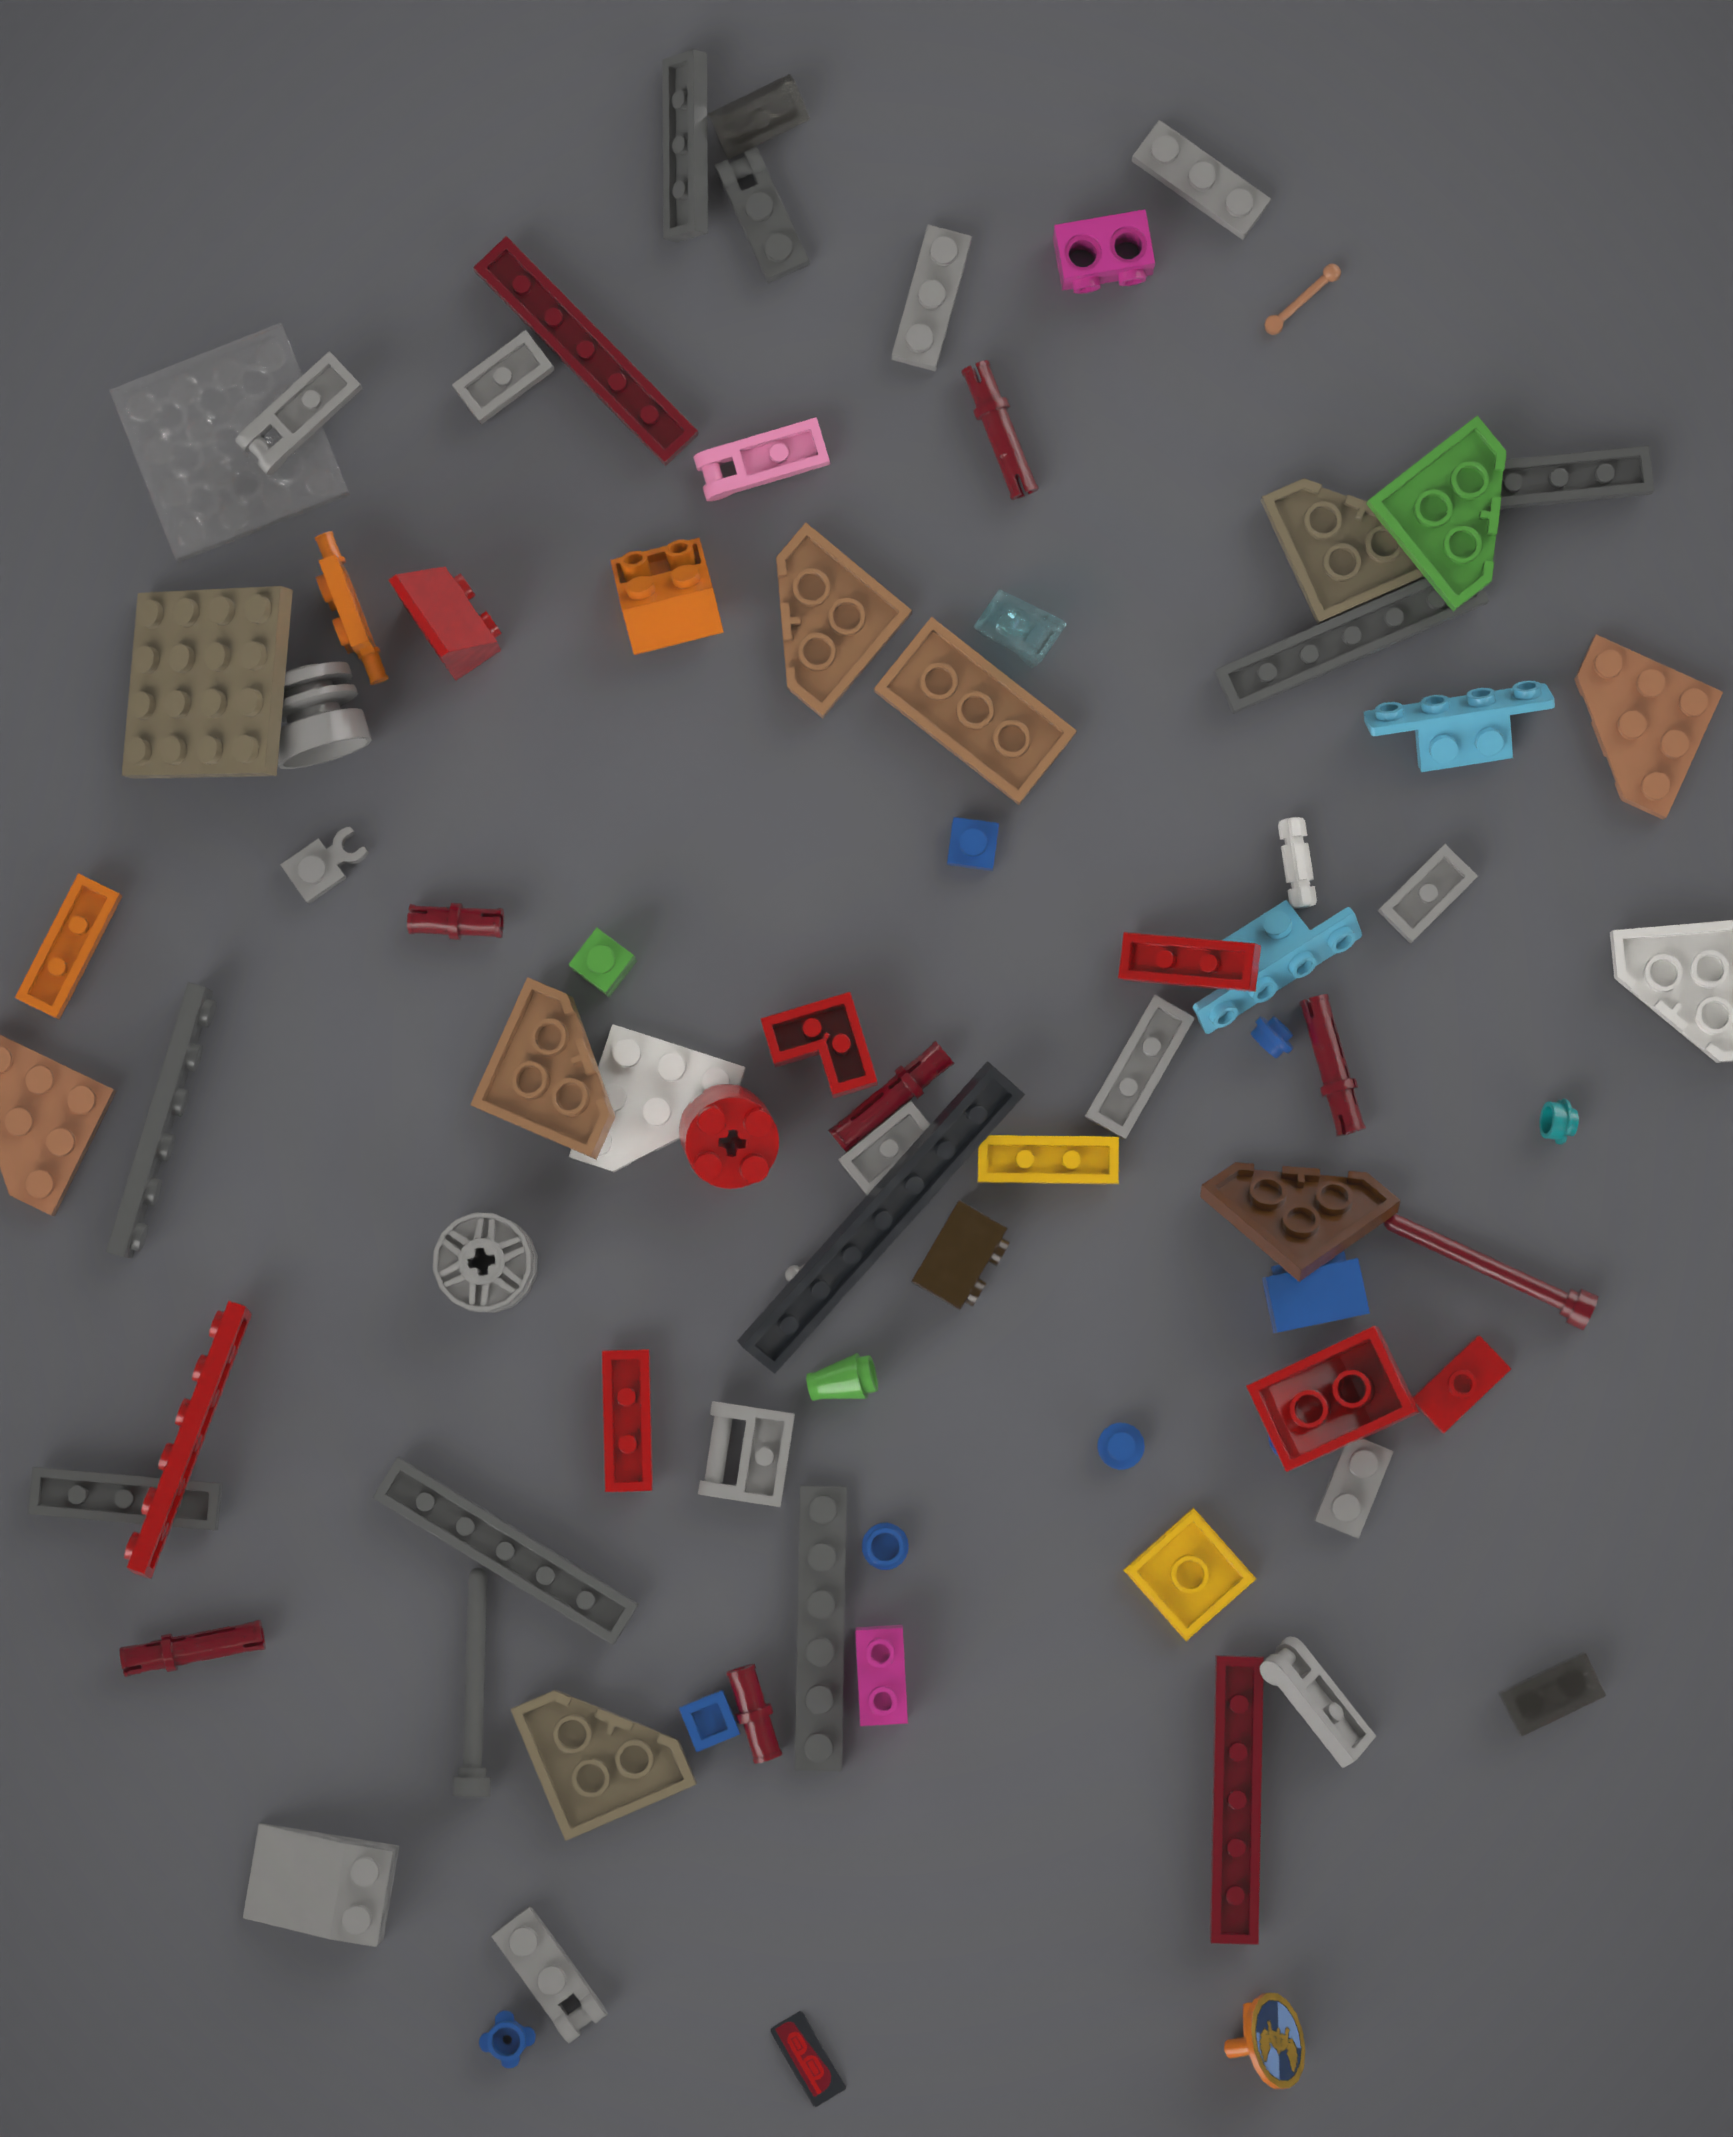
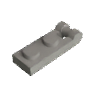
[236,351,363,475]
[1260,1636,1376,1768]
[491,1905,608,2043]

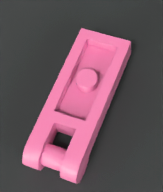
[693,417,830,501]

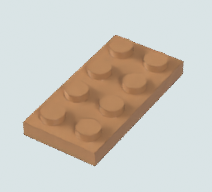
[874,617,1077,805]

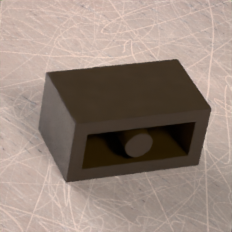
[911,1200,1010,1311]

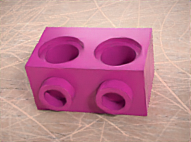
[1053,209,1155,294]
[855,1625,908,1726]

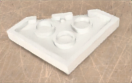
[1610,920,1733,1063]
[569,1024,746,1172]

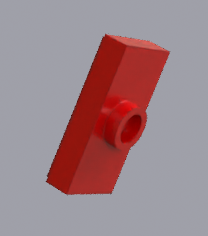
[1412,1335,1511,1434]

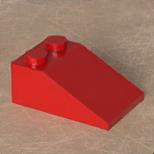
[388,566,502,681]
[1246,1326,1420,1472]

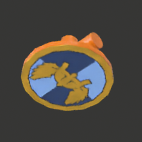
[1224,1993,1305,2089]

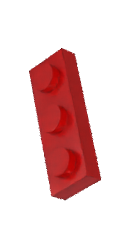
[1118,932,1261,992]
[602,1349,653,1492]

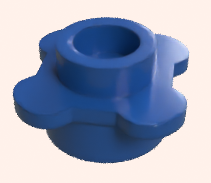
[479,2010,536,2068]

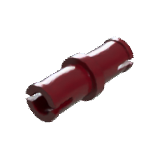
[407,903,504,940]
[726,1664,783,1764]

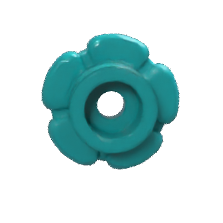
[1539,1099,1579,1145]

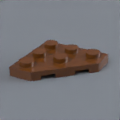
[1200,1162,1401,1282]

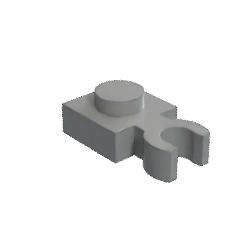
[280,827,369,904]

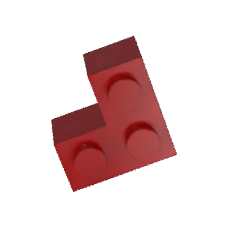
[760,992,878,1099]

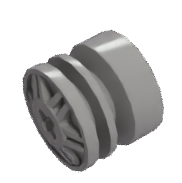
[278,662,372,769]
[433,1213,538,1313]

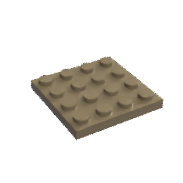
[122,586,293,779]

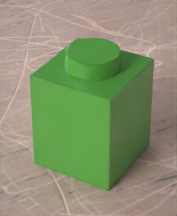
[568,927,637,998]

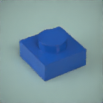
[947,817,999,871]
[679,1689,741,1752]

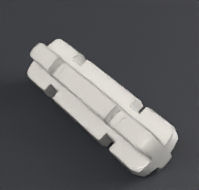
[1278,817,1317,909]

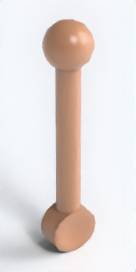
[1265,264,1341,335]

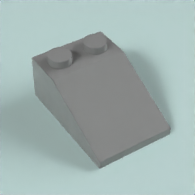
[243,1823,399,1947]

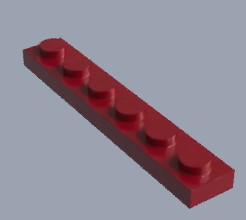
[473,236,699,466]
[1210,1655,1264,1945]

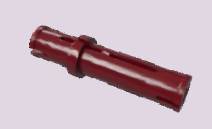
[961,360,1039,500]
[1299,994,1366,1137]
[828,1041,955,1153]
[119,1620,266,1677]

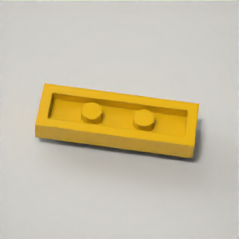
[978,1135,1119,1184]

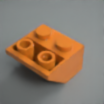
[610,537,724,655]

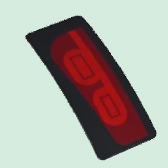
[770,2011,846,2107]

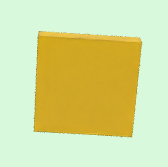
[1123,1508,1256,1641]

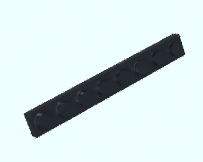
[737,1061,1025,1374]

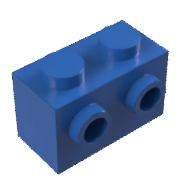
[1262,1251,1370,1333]

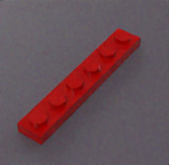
[124,1300,252,1579]

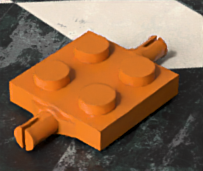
[314,531,389,685]

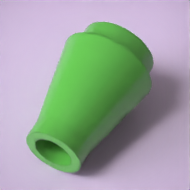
[806,1353,878,1401]

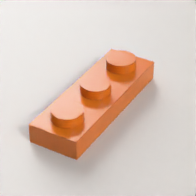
[15,873,123,1020]

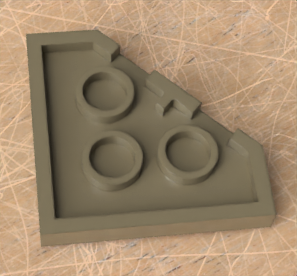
[1260,478,1425,625]
[510,1689,697,1841]

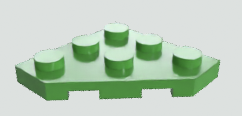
[1366,415,1507,612]

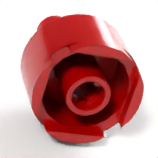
[679,1084,779,1189]

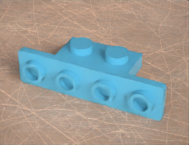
[1364,681,1555,772]
[1193,900,1362,1034]

